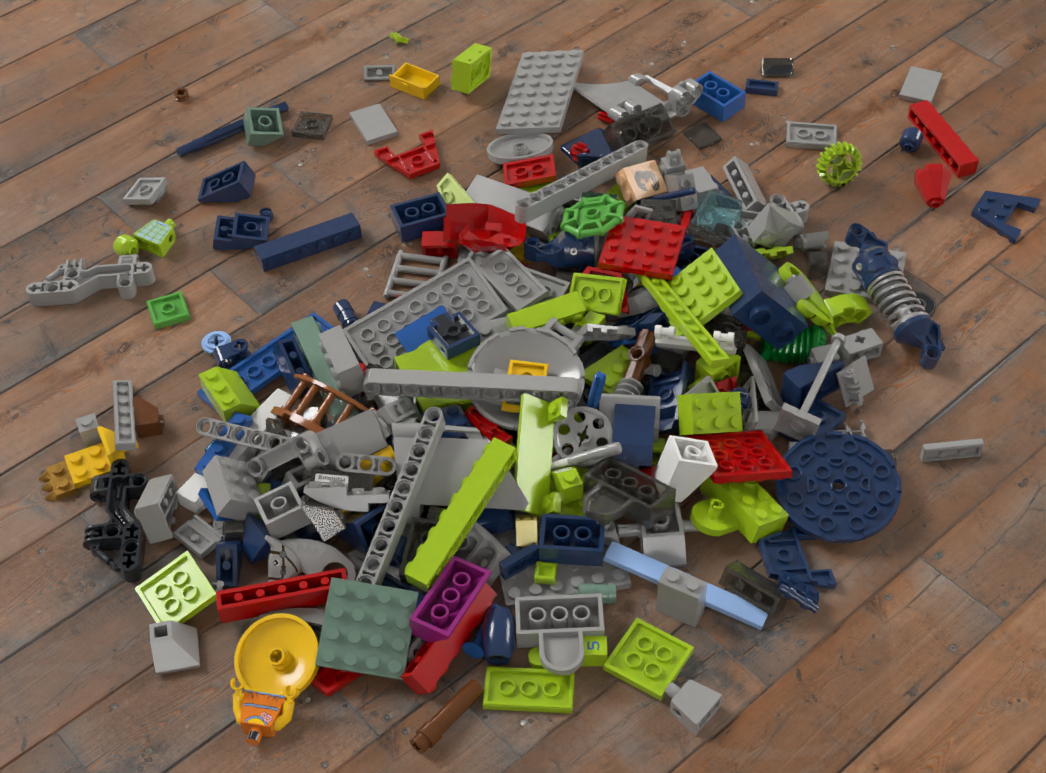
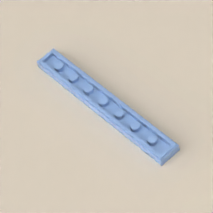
[603,541,770,630]

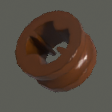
[174,87,189,102]

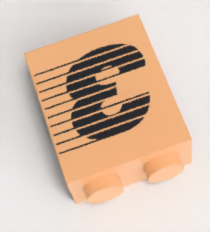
[614,160,668,206]

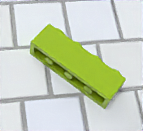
[505,291,586,330]

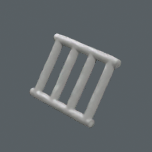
[383,250,449,299]

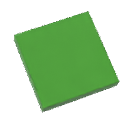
[146,291,191,330]

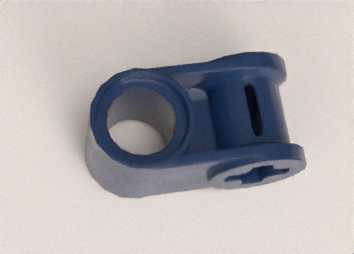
[213,339,251,369]

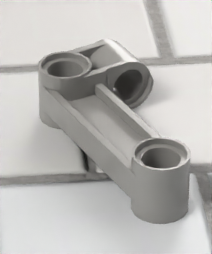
[247,430,329,477]

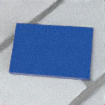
[394,305,449,353]

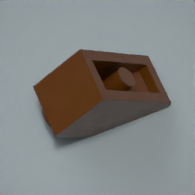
[134,396,165,438]

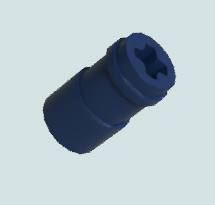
[333,299,359,329]

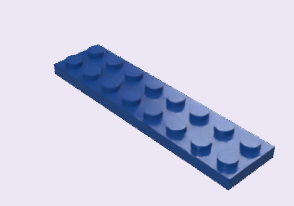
[197,312,334,413]

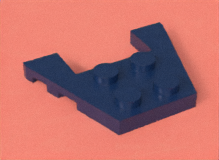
[971,191,1041,244]
[757,526,837,590]

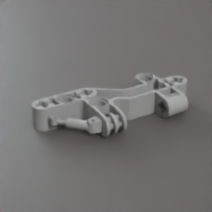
[690,194,809,248]
[26,254,156,306]

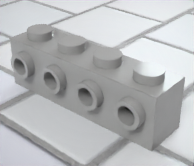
[723,156,767,212]

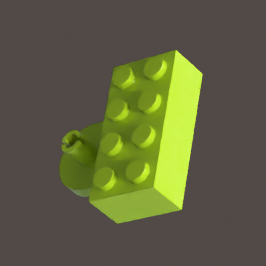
[690,477,789,544]

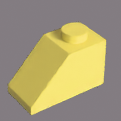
[516,514,538,549]

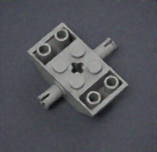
[618,498,699,568]

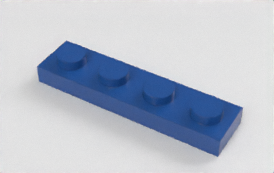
[194,412,254,476]

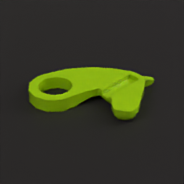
[778,262,837,336]

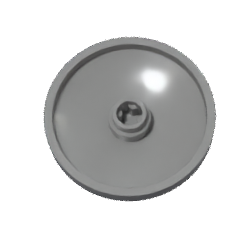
[487,133,554,164]

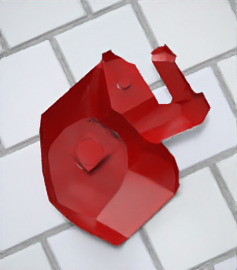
[443,203,527,253]

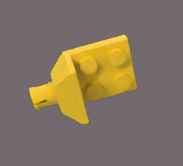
[64,426,139,489]

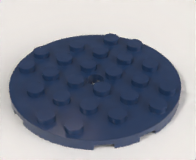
[776,431,902,543]

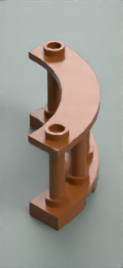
[270,373,380,433]

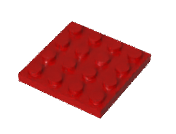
[598,216,686,280]
[687,430,793,484]

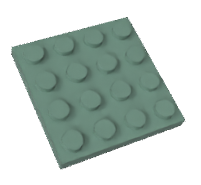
[315,577,418,681]

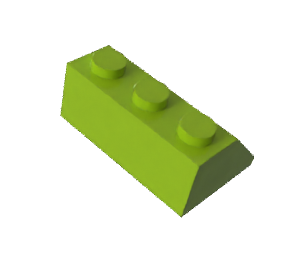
[198,367,260,422]

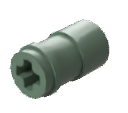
[574,583,616,605]

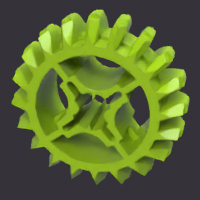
[816,141,863,187]

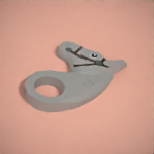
[264,535,357,582]

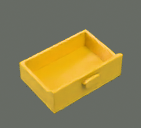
[389,63,440,100]

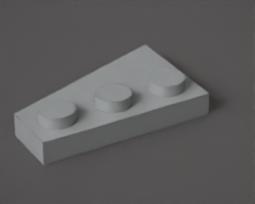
[576,324,636,341]

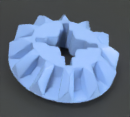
[201,331,232,355]

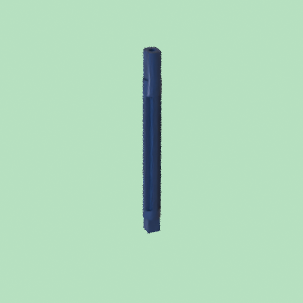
[176,101,289,158]

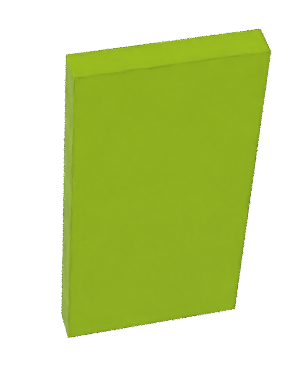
[483,666,575,714]

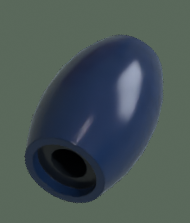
[481,606,516,665]

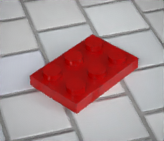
[503,154,557,188]

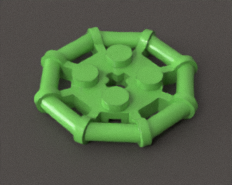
[560,194,626,239]

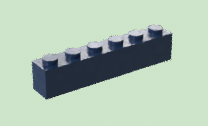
[254,212,362,272]

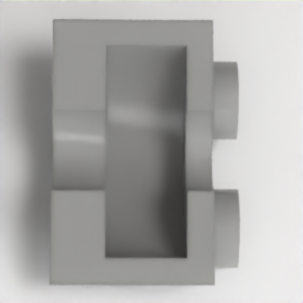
[795,231,829,252]

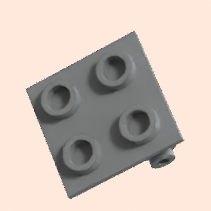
[836,356,874,407]

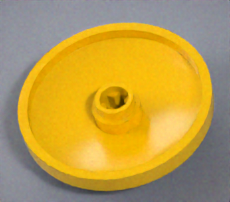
[234,613,319,696]

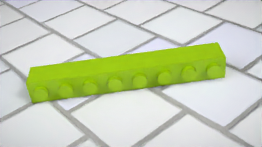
[404,438,517,593]

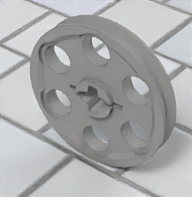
[553,406,613,468]

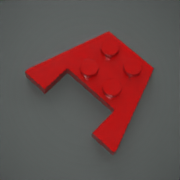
[374,130,440,179]
[465,405,513,445]

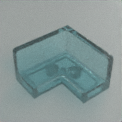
[695,190,742,233]

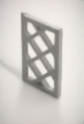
[739,376,759,432]

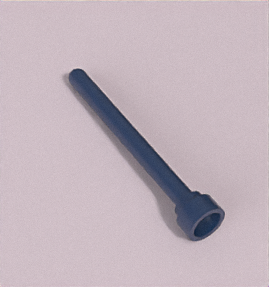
[637,187,697,208]

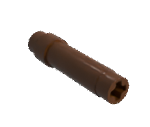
[410,679,484,754]

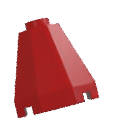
[914,164,952,208]

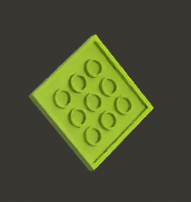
[657,248,744,336]

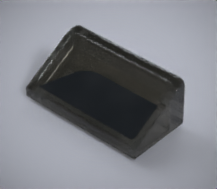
[761,58,794,78]

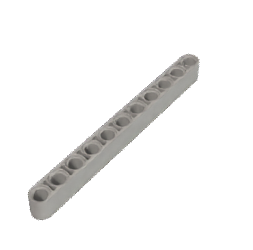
[515,140,648,223]
[363,368,582,404]
[356,407,446,586]

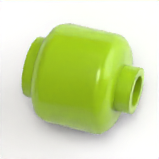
[113,234,140,256]

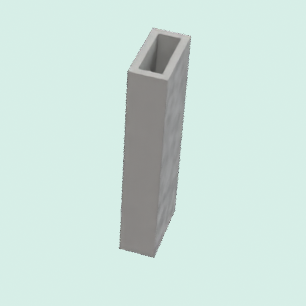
[466,174,564,241]

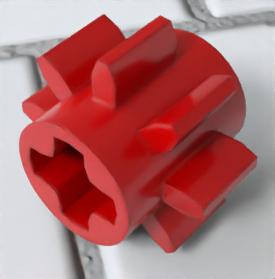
[570,141,590,162]

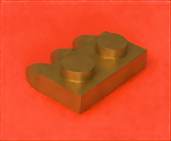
[38,461,77,501]

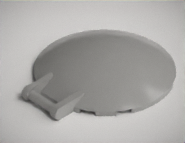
[467,317,585,431]

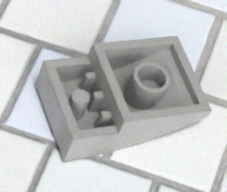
[454,522,512,587]

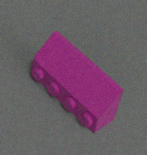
[409,555,491,643]

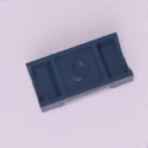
[647,361,693,435]

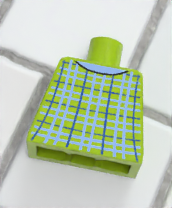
[133,219,176,258]

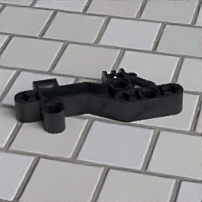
[83,459,148,583]

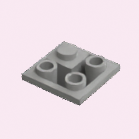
[149,620,200,675]

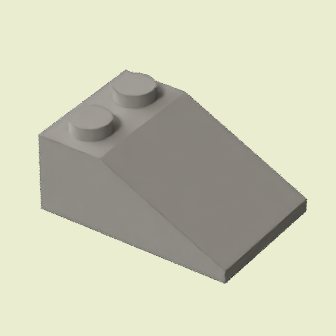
[316,408,388,473]

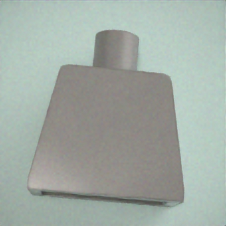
[665,680,722,736]

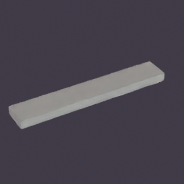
[113,380,136,450]

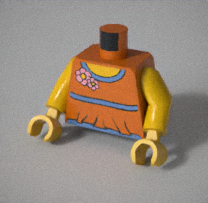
[230,678,300,746]

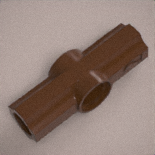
[623,329,656,382]

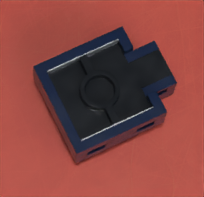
[427,311,480,360]

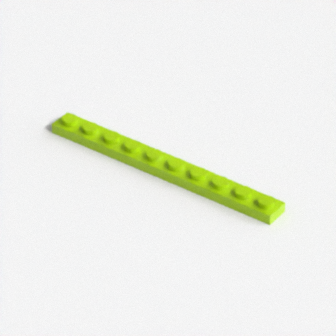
[635,274,730,368]

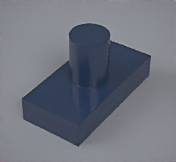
[499,542,539,580]

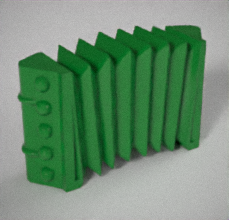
[759,325,827,366]

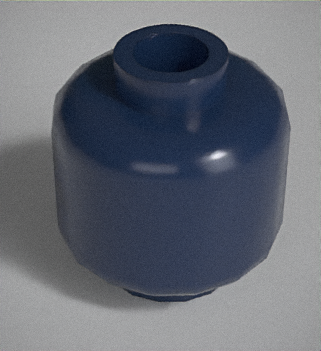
[899,127,923,152]

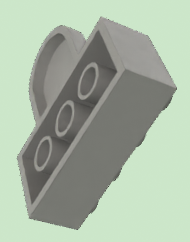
[515,593,605,675]

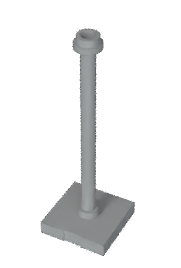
[774,333,846,441]

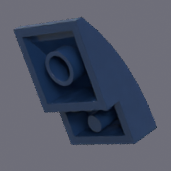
[213,212,270,250]

